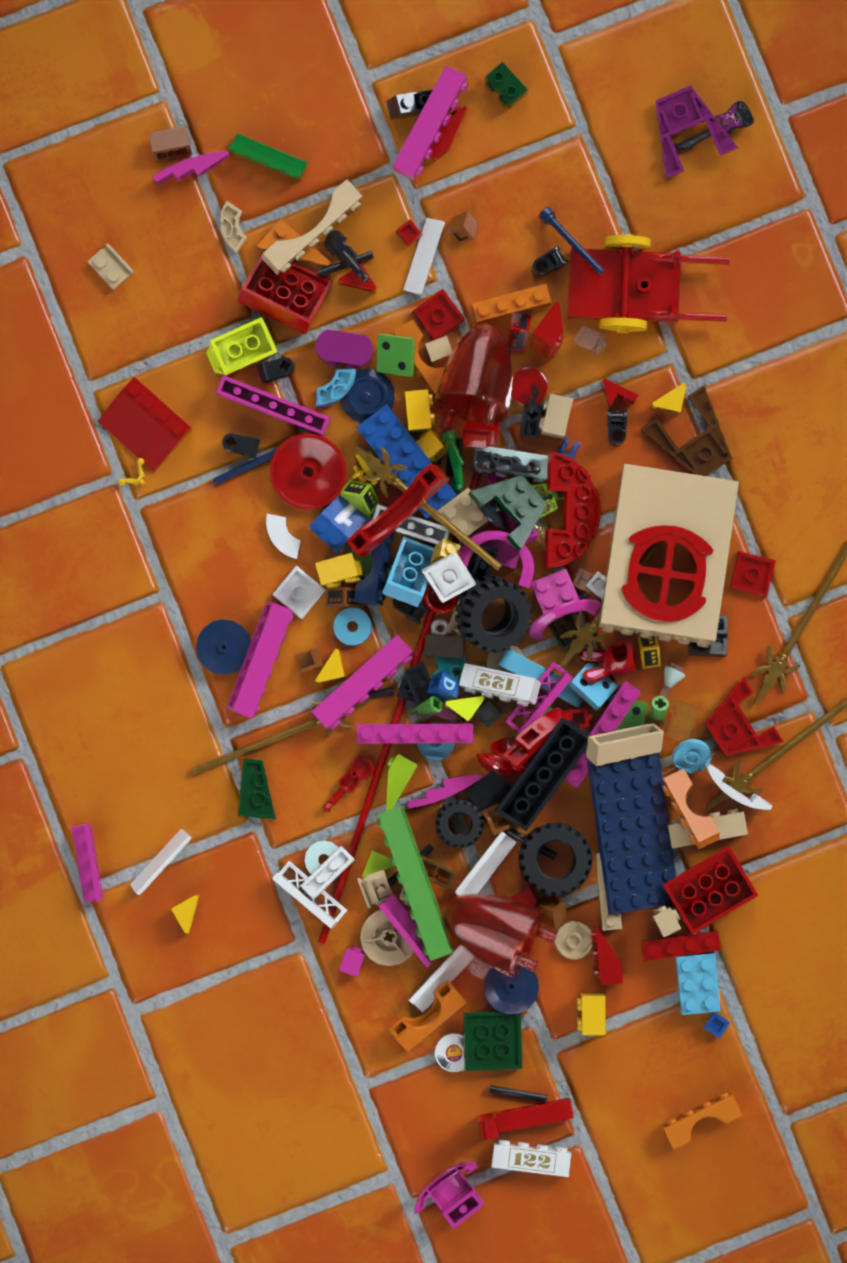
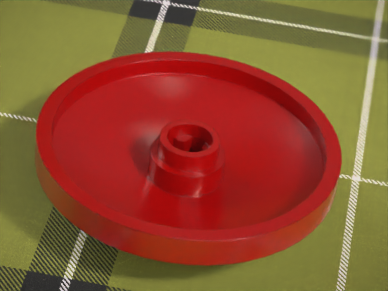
[270,433,347,510]

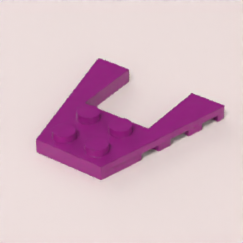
[655,85,738,179]

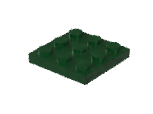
[463,1011,522,1071]

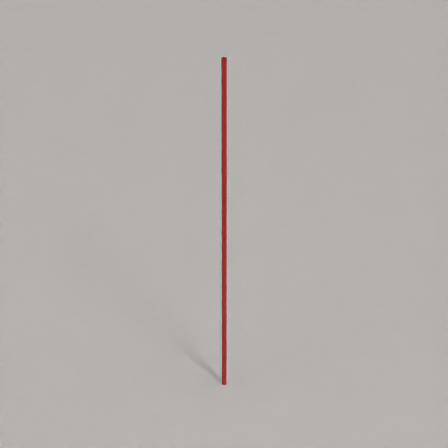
[318,415,500,944]

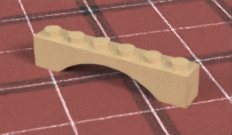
[262,180,362,275]

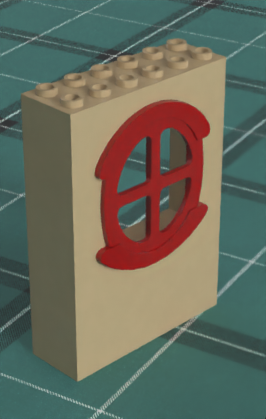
[598,464,739,647]

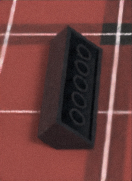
[495,717,592,831]

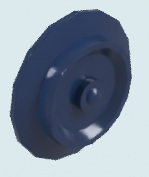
[340,369,395,423]
[196,619,251,675]
[484,959,539,1015]

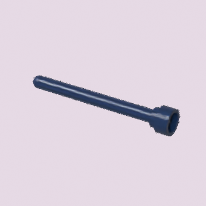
[539,207,604,275]
[213,448,277,485]

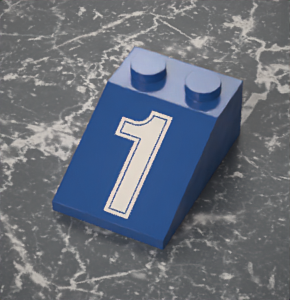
[309,495,375,554]

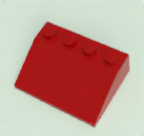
[237,250,333,335]
[98,377,193,472]
[663,846,759,935]

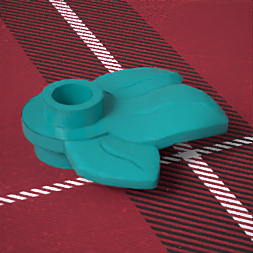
[433,655,465,681]

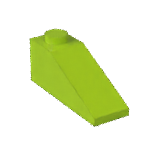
[386,754,418,811]

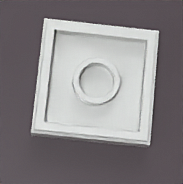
[422,551,476,603]
[272,566,326,619]

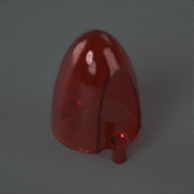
[434,323,512,431]
[442,894,558,979]

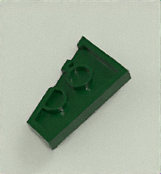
[237,758,276,819]

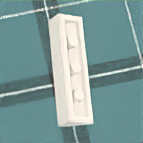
[403,218,445,296]
[130,829,192,895]

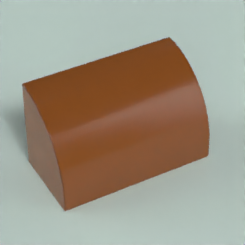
[149,126,192,162]

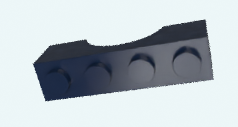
[354,533,393,606]

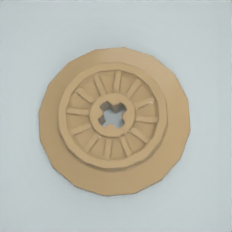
[360,910,414,966]

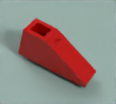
[431,106,467,162]
[591,926,623,985]

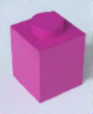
[339,946,365,977]

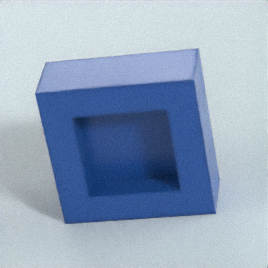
[703,1012,730,1038]

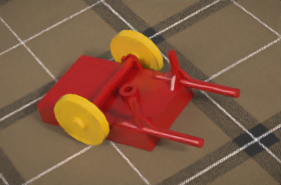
[567,234,729,333]

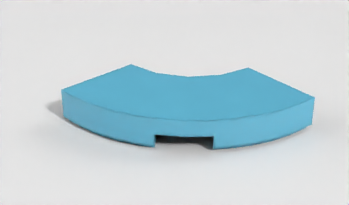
[316,369,356,408]

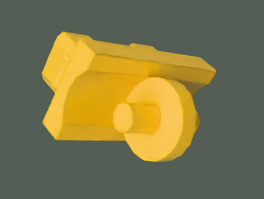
[351,451,380,487]

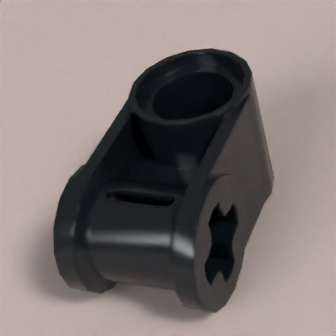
[532,245,569,277]
[257,357,295,383]
[607,409,627,447]
[222,433,260,458]
[392,598,429,625]

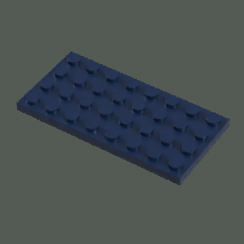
[587,752,676,914]

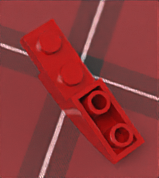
[503,707,572,770]

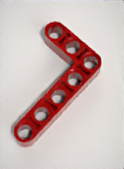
[478,1098,574,1140]

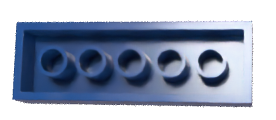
[356,404,457,520]

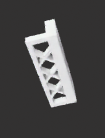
[455,831,517,903]
[272,861,348,928]
[409,943,475,1012]

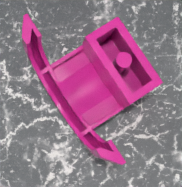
[459,531,534,588]
[529,569,601,641]
[414,1162,484,1229]

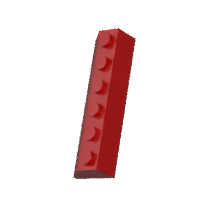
[529,301,564,361]

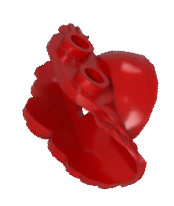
[477,736,539,776]

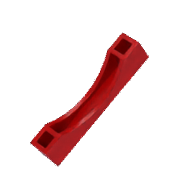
[346,464,449,557]

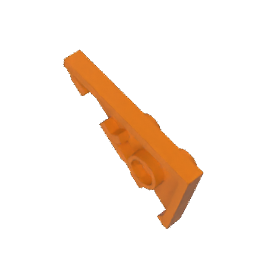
[256,219,331,266]

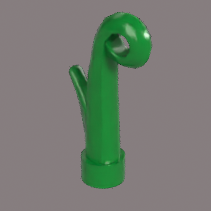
[441,430,464,494]

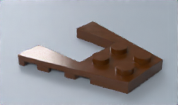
[641,386,732,476]

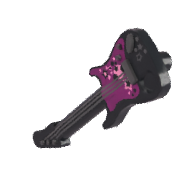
[674,101,754,150]

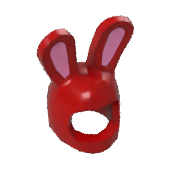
[579,640,637,682]

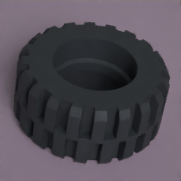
[455,576,532,653]
[518,822,593,897]

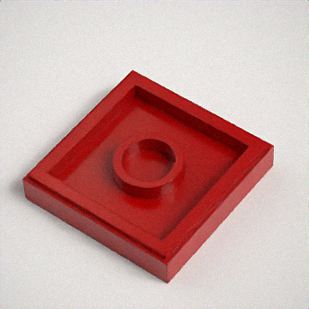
[412,289,465,341]
[729,551,776,598]

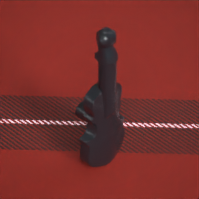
[324,230,370,283]
[473,451,541,475]

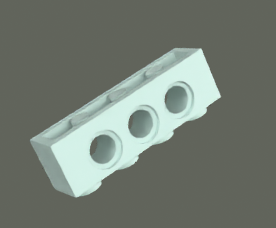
[472,446,548,483]

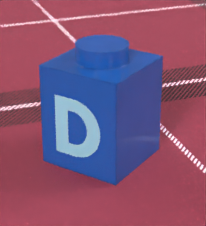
[427,672,460,702]

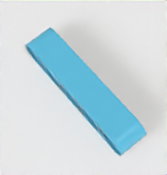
[498,649,584,709]

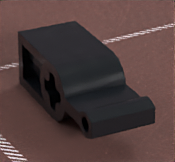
[520,384,541,438]

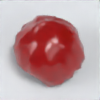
[423,583,459,613]

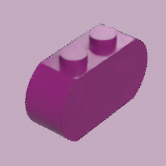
[316,329,373,370]

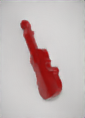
[323,756,375,812]

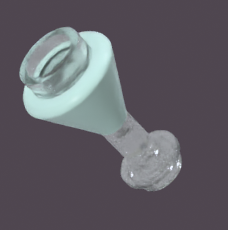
[654,662,685,698]

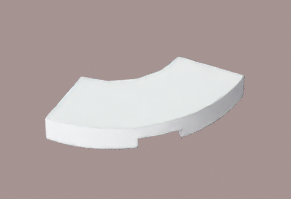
[266,514,301,559]

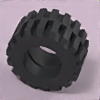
[436,800,484,848]

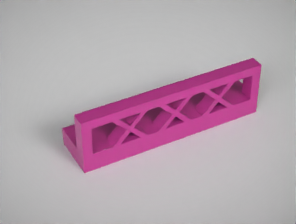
[505,661,573,734]
[72,823,104,903]
[378,894,435,967]

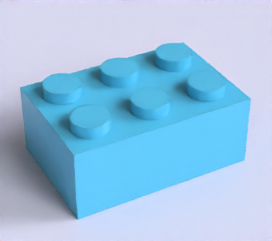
[382,536,434,607]
[675,952,721,1015]

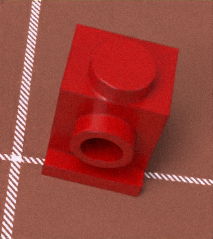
[564,708,592,728]

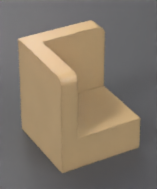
[425,336,453,364]

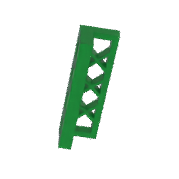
[229,133,308,181]

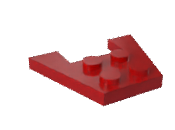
[704,677,784,756]

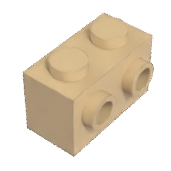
[651,906,681,937]

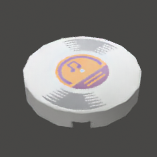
[435,1033,464,1072]

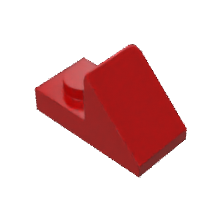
[602,378,638,408]

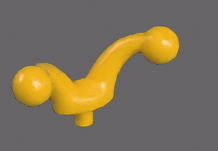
[118,458,145,486]

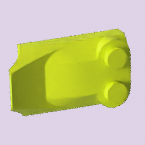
[206,317,278,376]

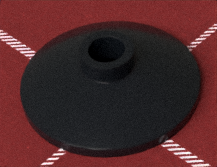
[480,501,505,529]

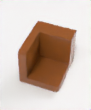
[448,211,478,245]
[296,648,323,673]
[496,700,518,718]
[481,803,510,835]
[538,896,567,929]

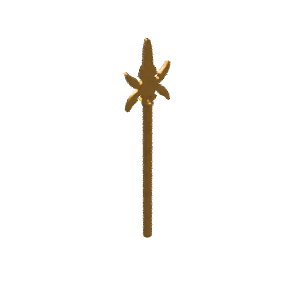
[354,446,502,571]
[560,541,664,668]
[752,543,847,705]
[705,698,847,810]
[192,699,371,775]

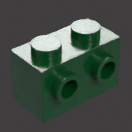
[485,61,528,108]

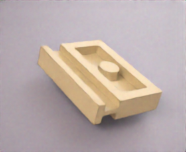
[88,243,134,290]
[357,870,393,908]

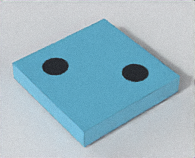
[568,663,618,711]

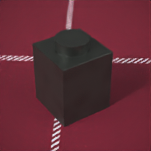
[474,701,501,728]

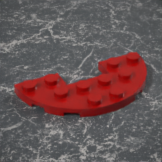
[544,452,601,568]

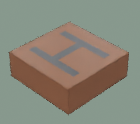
[573,568,595,593]

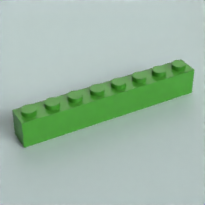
[377,806,454,961]

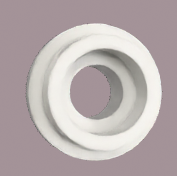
[431,619,449,635]

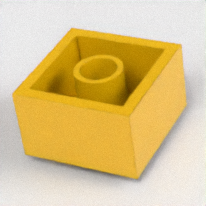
[405,389,435,434]
[315,553,365,588]
[577,993,606,1035]

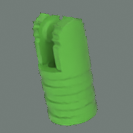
[409,696,443,724]
[647,696,669,725]

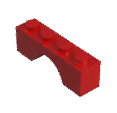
[640,930,721,961]

